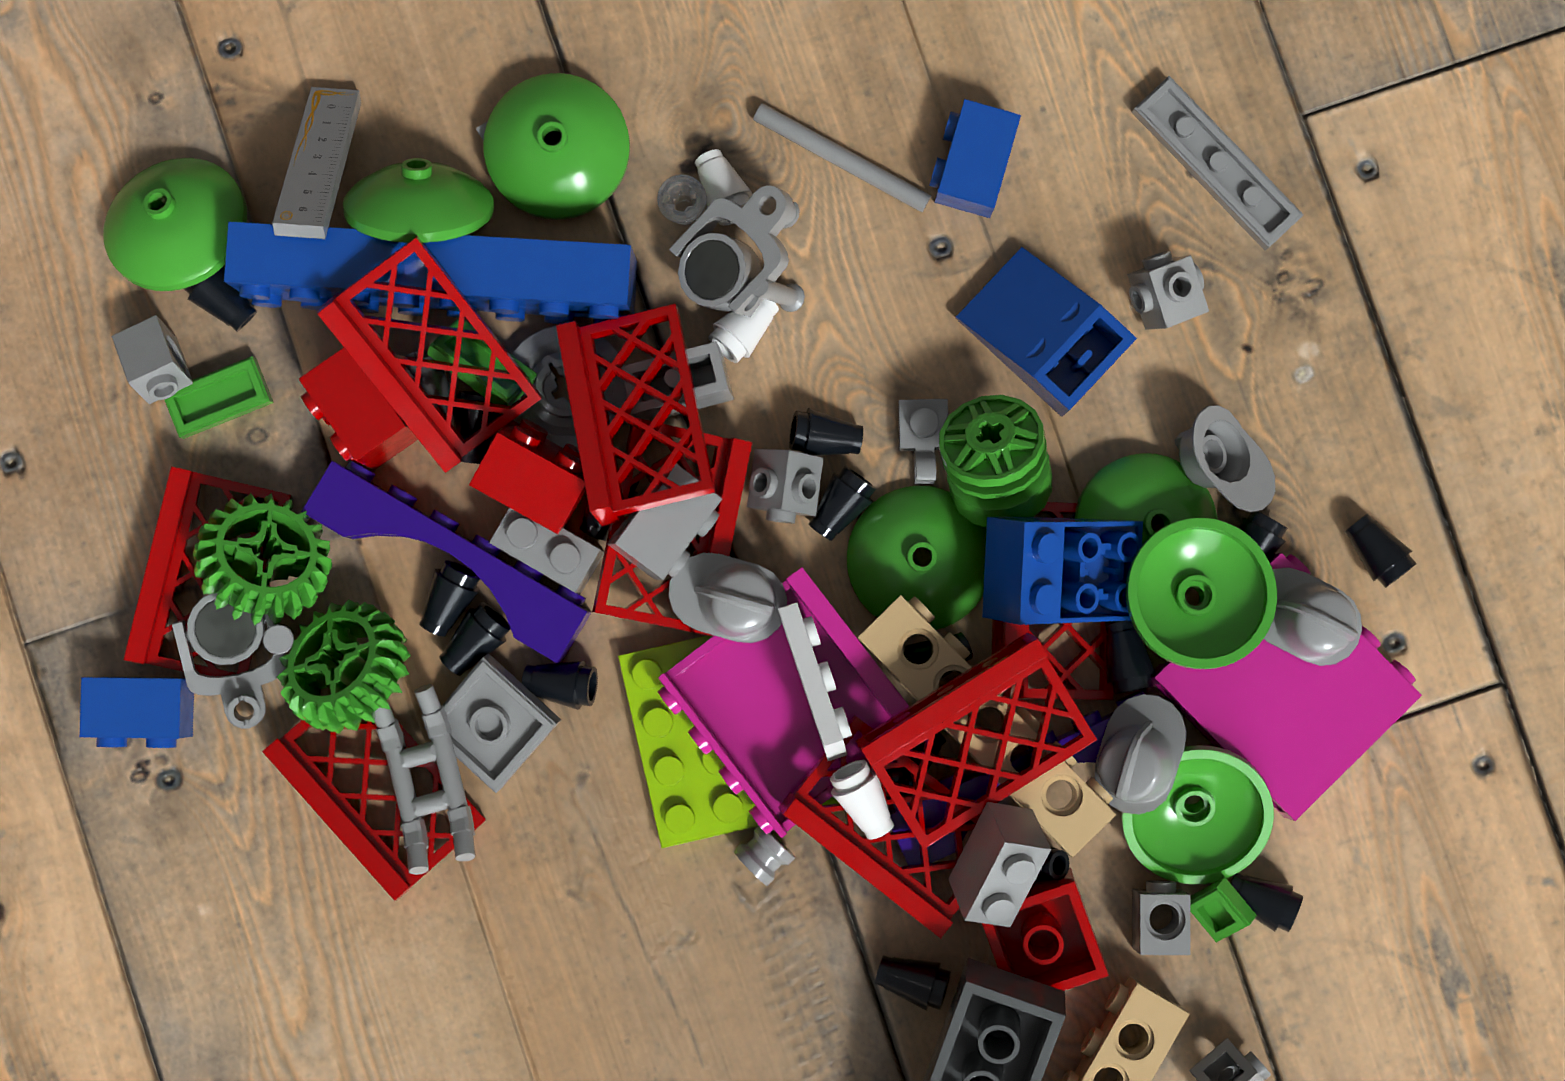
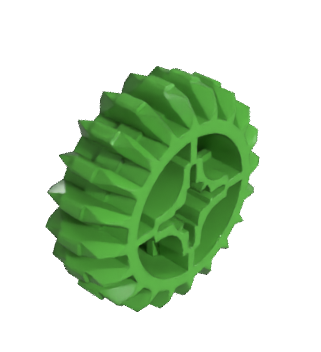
[193,493,332,626]
[277,599,411,734]

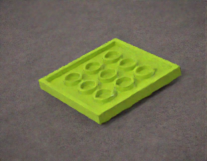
[618,635,838,848]

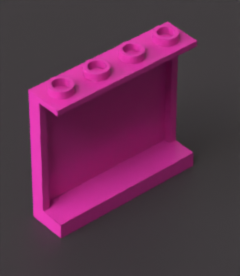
[1151,553,1422,821]
[657,567,909,838]

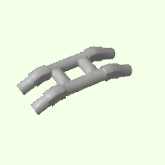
[375,684,475,875]

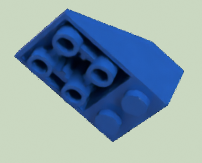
[955,247,1137,417]
[982,517,1143,625]

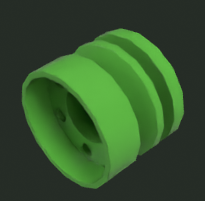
[939,395,1052,527]

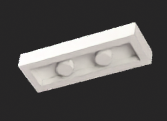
[778,603,852,761]

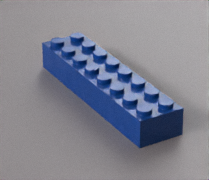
[224,222,638,324]

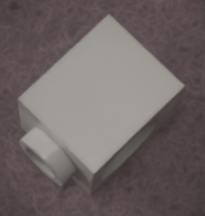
[111,315,193,404]
[1132,880,1191,955]

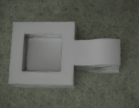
[898,399,948,485]

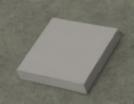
[424,654,561,793]

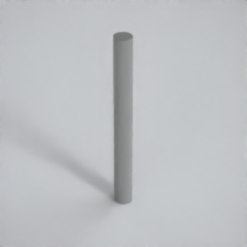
[753,103,931,212]

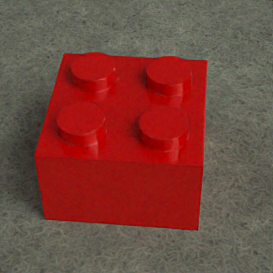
[299,347,418,470]
[469,419,586,534]
[982,867,1109,991]

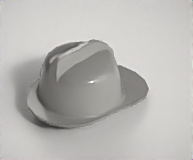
[1175,405,1275,512]
[668,553,787,643]
[1264,568,1362,666]
[1095,694,1187,815]

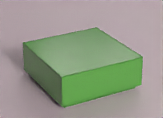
[1190,877,1257,943]

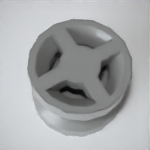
[733,826,796,886]

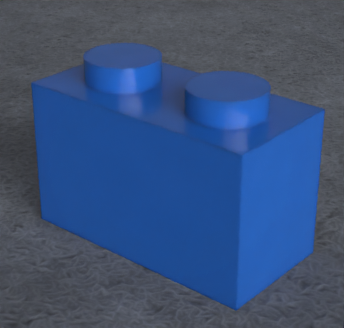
[929,99,1021,218]
[79,677,194,748]

